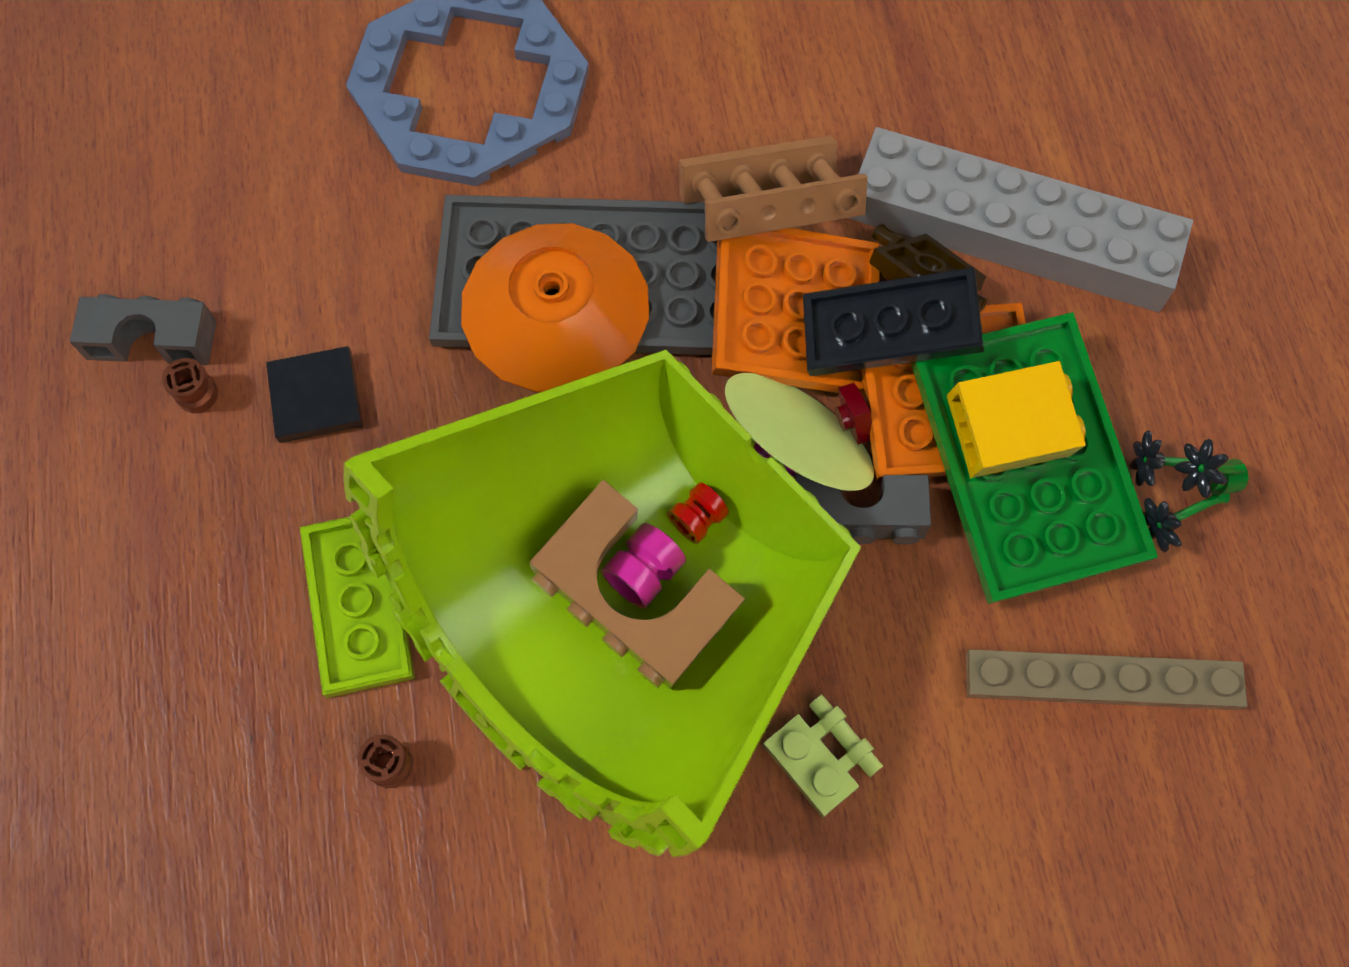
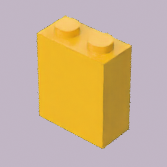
[946,361,1086,479]

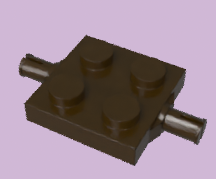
[869,224,987,312]

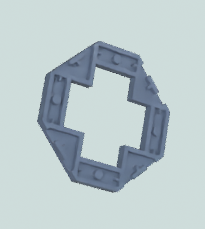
[346,0,589,186]

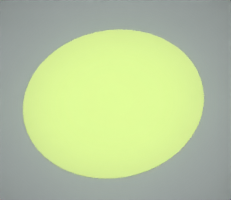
[725,373,874,491]

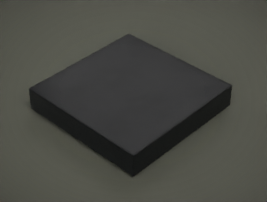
[266,346,363,443]

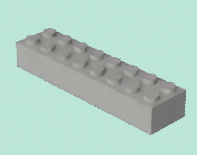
[848,127,1193,313]

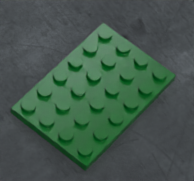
[910,312,1158,605]

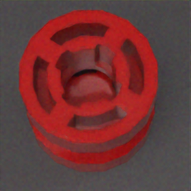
[667,482,729,544]

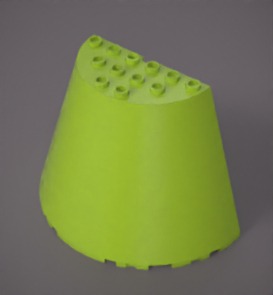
[344,350,861,857]

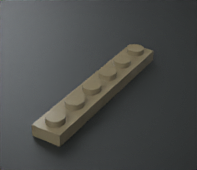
[966,649,1247,710]

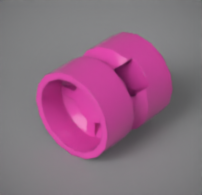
[601,523,686,609]

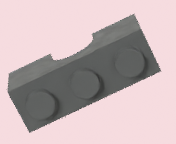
[70,294,217,365]
[795,475,931,545]

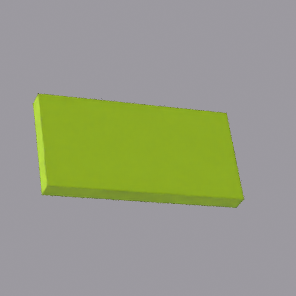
[300,516,415,698]

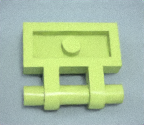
[763,695,883,818]

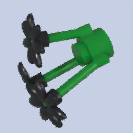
[1129,431,1249,552]

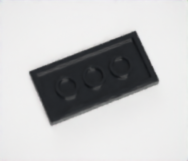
[803,267,984,377]

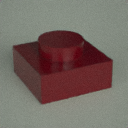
[835,382,872,445]

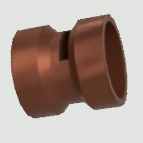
[162,358,218,413]
[357,734,413,788]

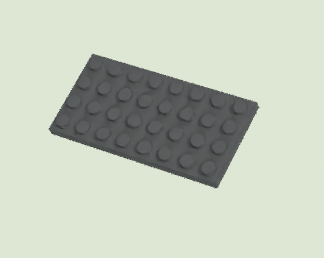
[429,195,717,355]

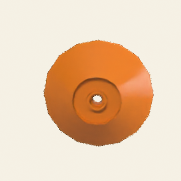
[461,223,649,393]

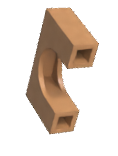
[529,480,745,689]

